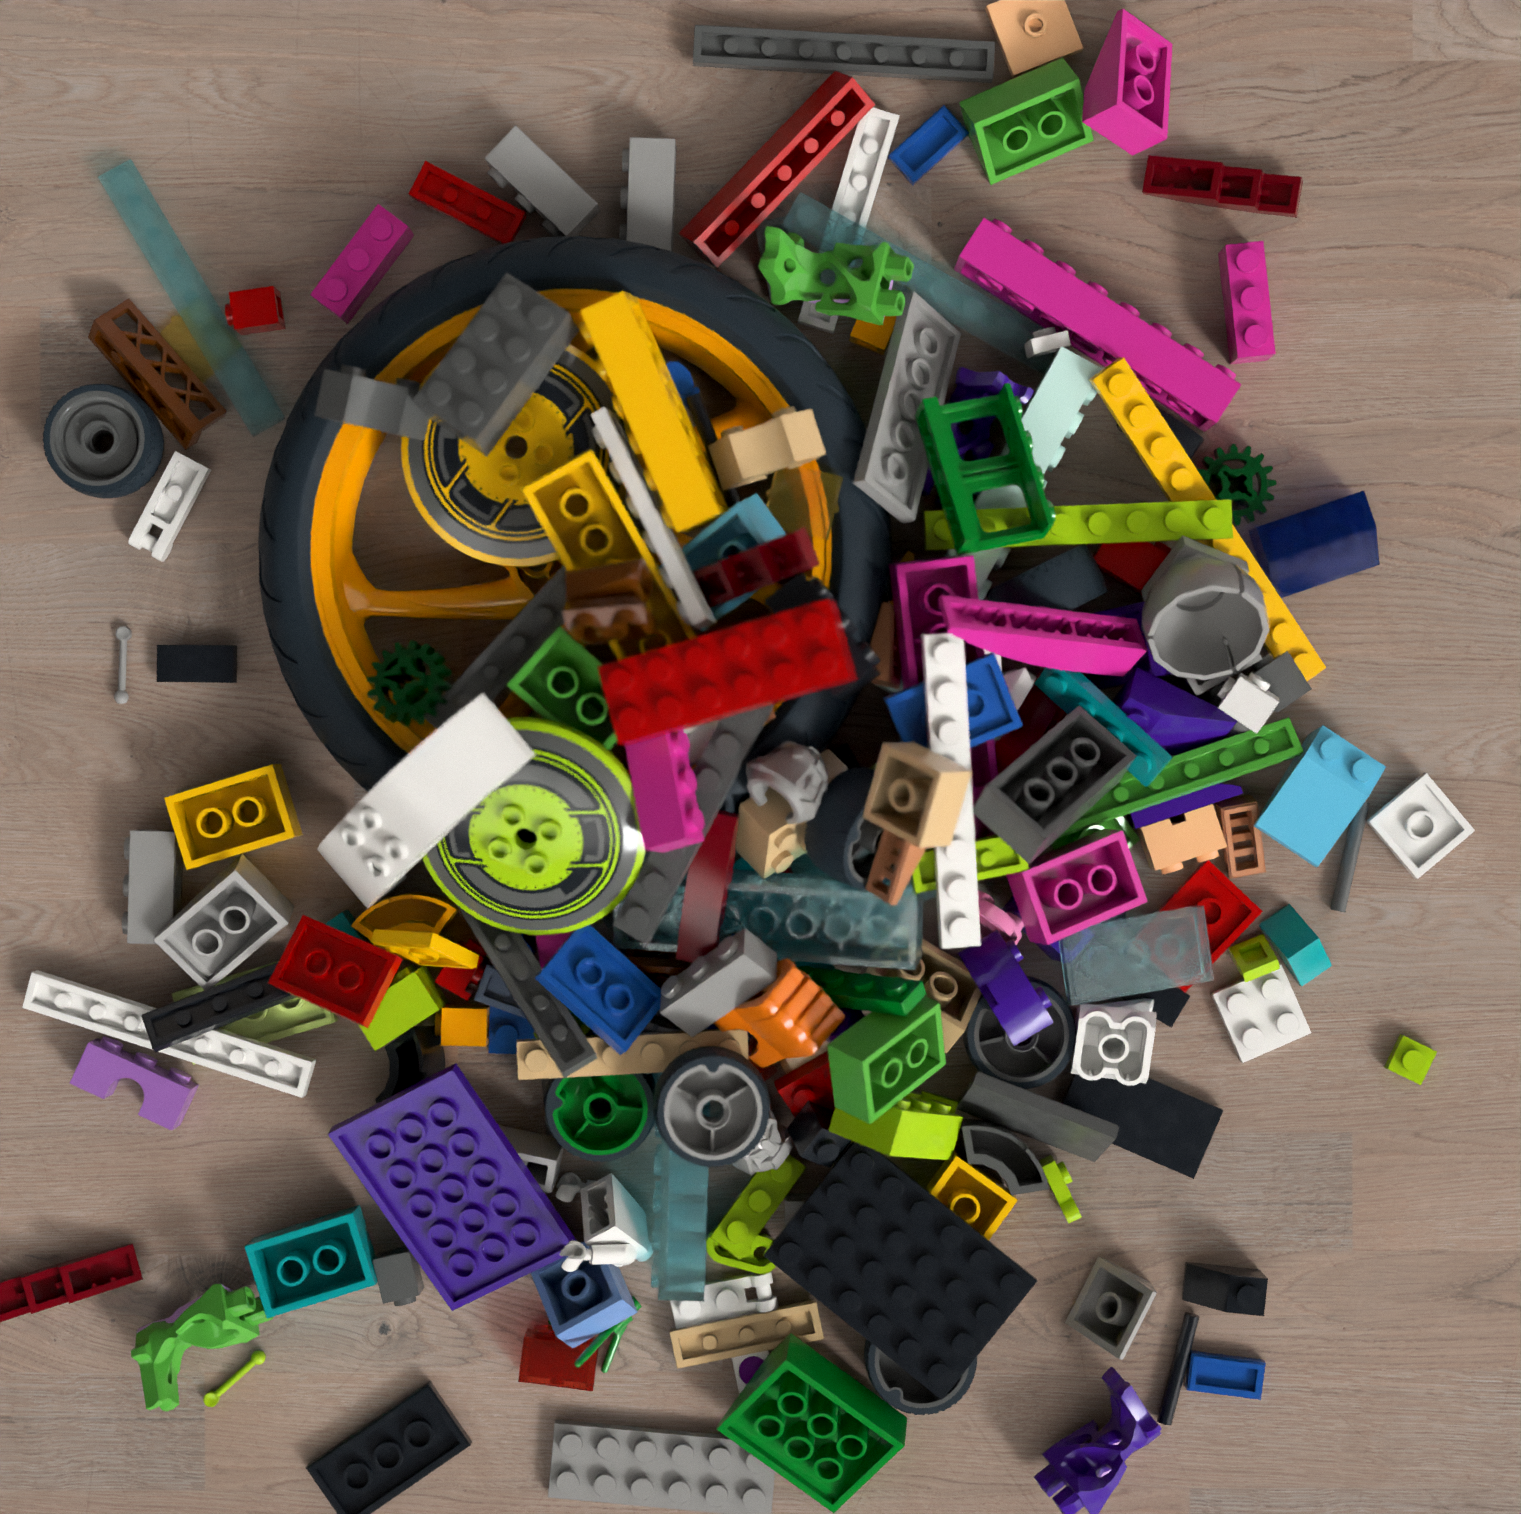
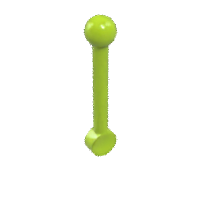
[203,1350,266,1407]

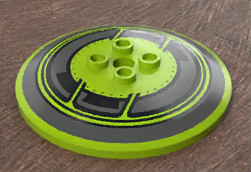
[423,717,646,935]

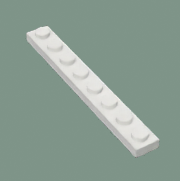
[921,632,981,949]
[22,970,316,1098]

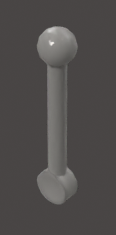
[114,626,132,704]

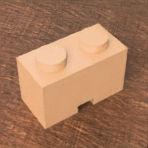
[1137,804,1227,875]

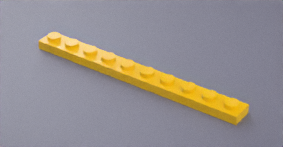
[1089,357,1326,681]

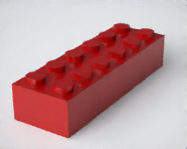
[597,599,858,745]

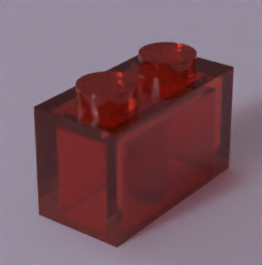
[518,1325,600,1391]

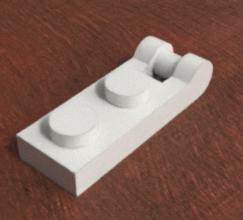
[128,451,211,562]
[669,1272,779,1329]

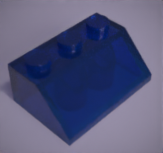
[1248,490,1380,598]

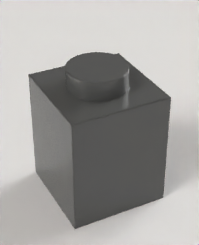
[373,1246,424,1306]

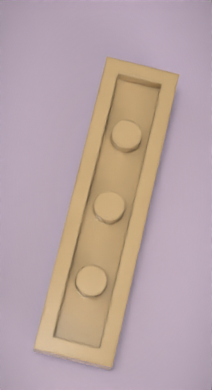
[670,1299,824,1369]

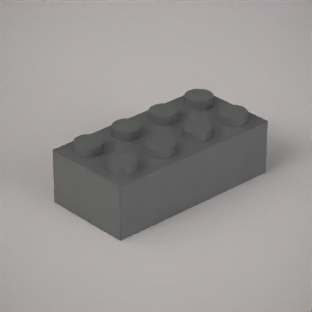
[413,273,579,456]
[973,706,1137,864]

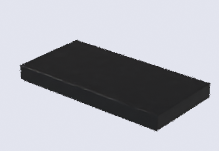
[1062,1074,1224,1179]
[306,1381,472,1514]

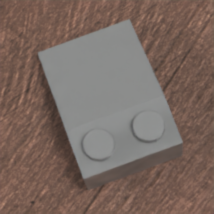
[153,854,294,990]

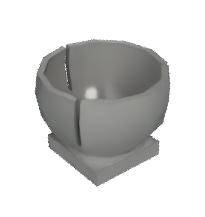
[1141,535,1269,680]

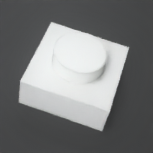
[1024,327,1071,359]

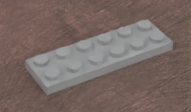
[853,291,961,524]
[548,1419,775,1514]

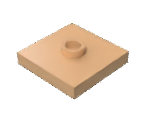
[985,0,1083,79]

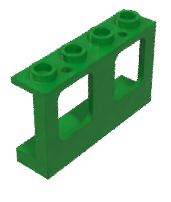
[914,383,1055,556]

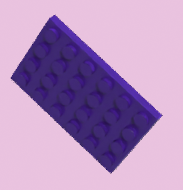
[328,1063,577,1311]

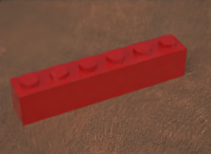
[678,71,875,268]

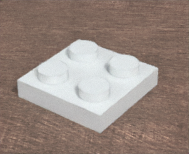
[1366,773,1475,879]
[1211,964,1311,1063]

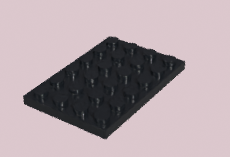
[763,1141,1037,1400]

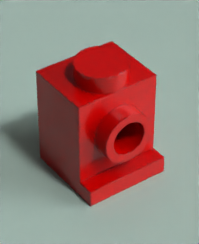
[435,939,487,1001]

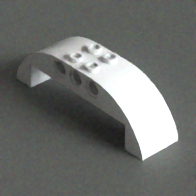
[317,693,535,909]

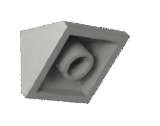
[1065,1256,1157,1360]

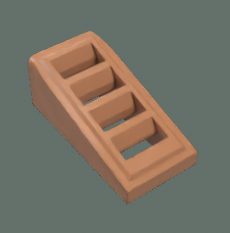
[870,602,901,689]
[1215,794,1266,879]
[865,829,926,905]

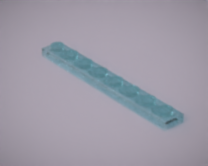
[98,159,285,437]
[781,192,1055,373]

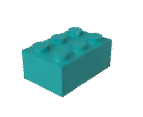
[244,1205,377,1318]

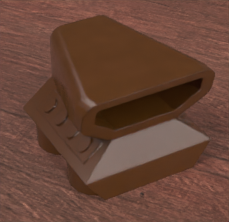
[563,558,658,644]

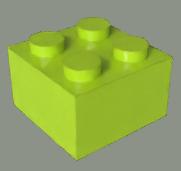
[358,964,449,1051]

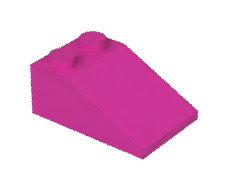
[1082,9,1172,156]

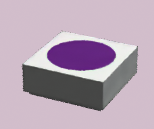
[732,1350,770,1393]

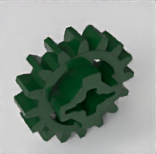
[1197,444,1277,527]
[367,640,452,727]

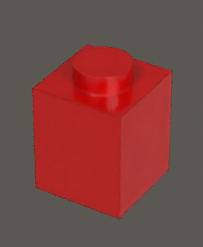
[225,286,286,335]

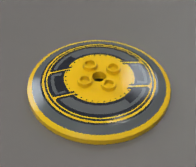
[401,344,632,567]

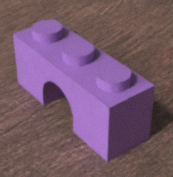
[70,1036,199,1130]

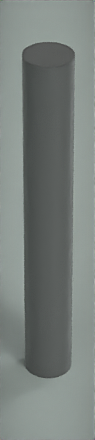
[1330,802,1370,913]

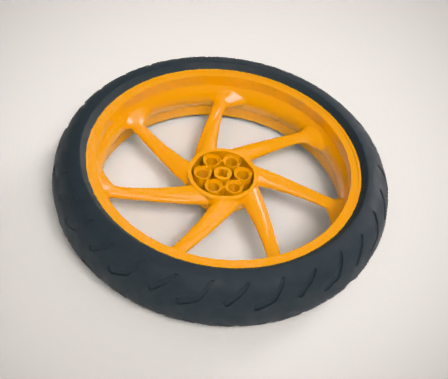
[258,236,892,863]

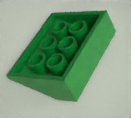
[717,1333,907,1513]

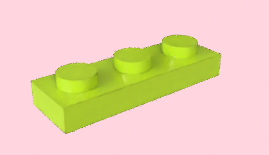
[910,834,1029,893]
[709,1155,806,1260]

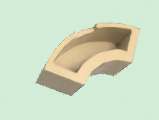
[708,407,826,491]

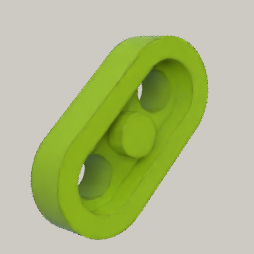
[706,1227,776,1274]

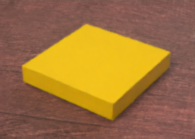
[371,929,479,969]

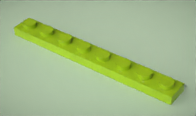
[923,499,1233,551]

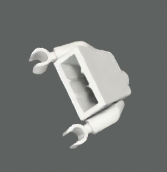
[556,1172,654,1272]

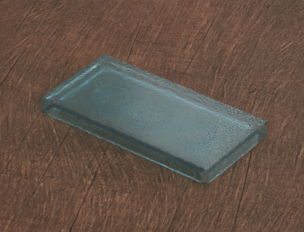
[1059,905,1214,1006]

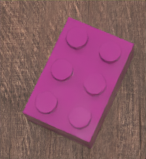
[1006,829,1148,945]

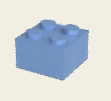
[531,1241,638,1349]

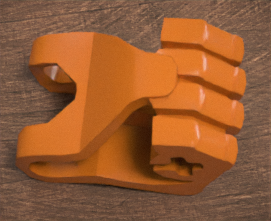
[713,958,845,1068]

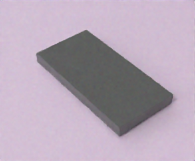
[956,1072,1119,1162]

